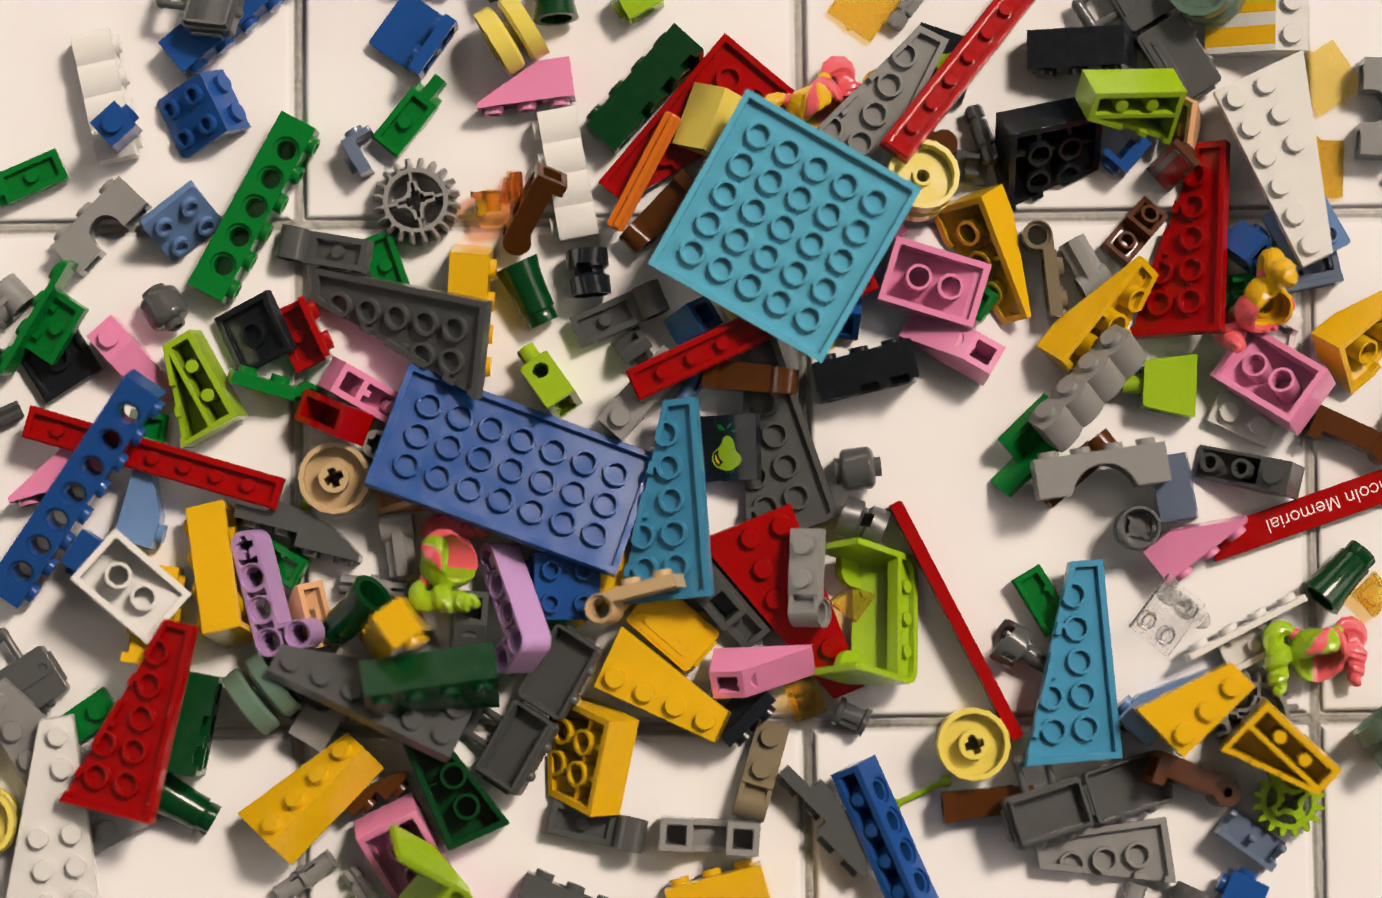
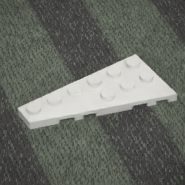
[1212,50,1333,269]
[6,714,101,898]

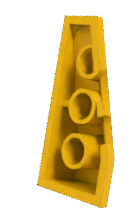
[934,184,1031,324]
[1036,255,1158,375]
[1311,290,1382,395]

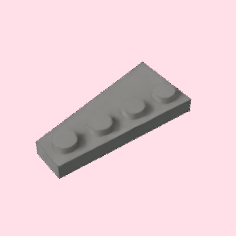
[1036,816,1176,883]

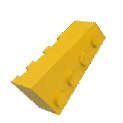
[448,244,497,381]
[184,499,254,648]
[358,596,434,659]
[594,626,731,743]
[237,733,384,866]

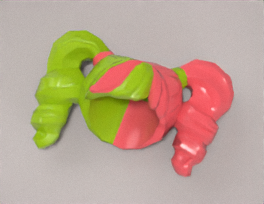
[408,513,491,614]
[1261,616,1368,697]

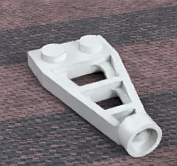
[1205,314,1304,448]

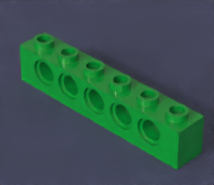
[187,110,321,305]

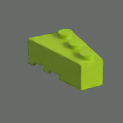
[1074,68,1187,145]
[162,329,248,448]

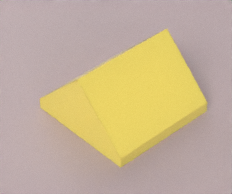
[672,82,742,157]

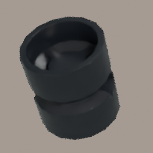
[565,247,611,298]

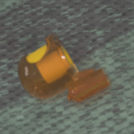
[470,170,523,229]

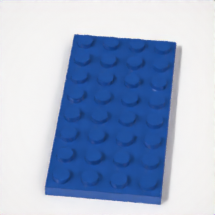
[364,363,653,577]

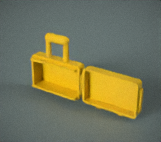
[570,550,719,672]

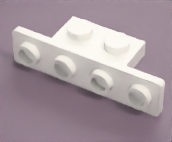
[1183,591,1308,671]

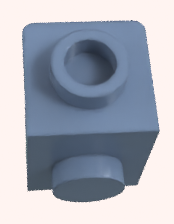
[340,125,374,180]

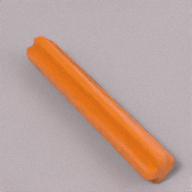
[607,111,681,232]

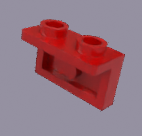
[280,295,335,374]

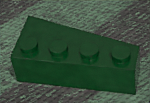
[586,23,704,156]
[359,641,500,713]
[401,742,511,851]

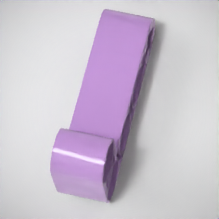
[231,529,325,657]
[479,543,551,674]

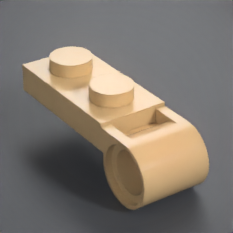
[585,569,686,624]

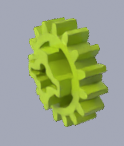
[1251,771,1325,837]

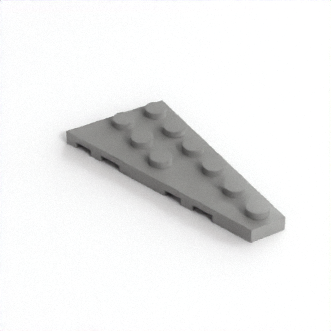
[817,25,949,167]
[0,677,160,855]

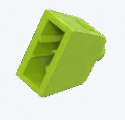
[517,343,583,419]
[1121,354,1198,419]

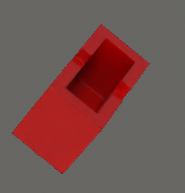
[293,388,375,446]

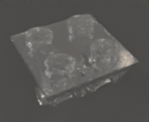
[1129,573,1211,658]

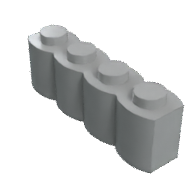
[1029,324,1147,452]

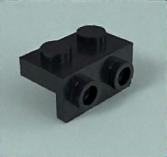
[720,691,777,748]

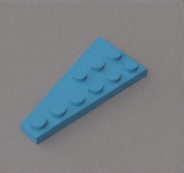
[623,397,715,605]
[1023,559,1123,767]

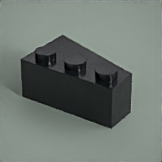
[1027,24,1137,79]
[811,337,920,405]

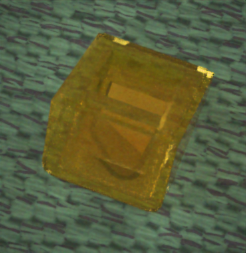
[783,675,827,722]

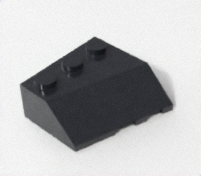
[993,97,1103,212]

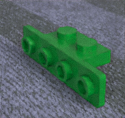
[0,260,89,376]
[990,393,1058,498]

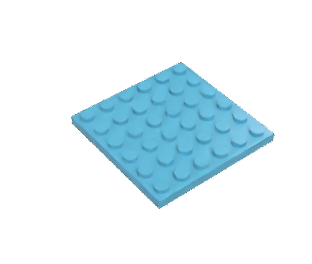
[648,89,922,363]

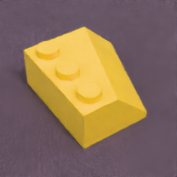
[547,695,639,817]
[664,857,770,898]

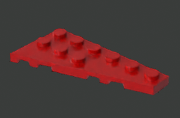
[598,33,795,199]
[1129,140,1231,340]
[710,503,864,699]
[59,619,199,824]

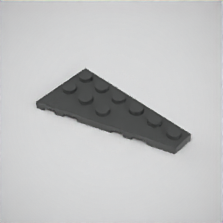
[310,266,493,400]
[743,337,839,528]
[265,645,474,764]

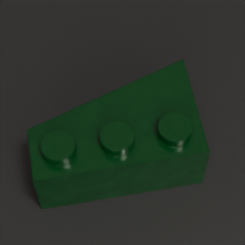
[166,670,223,777]

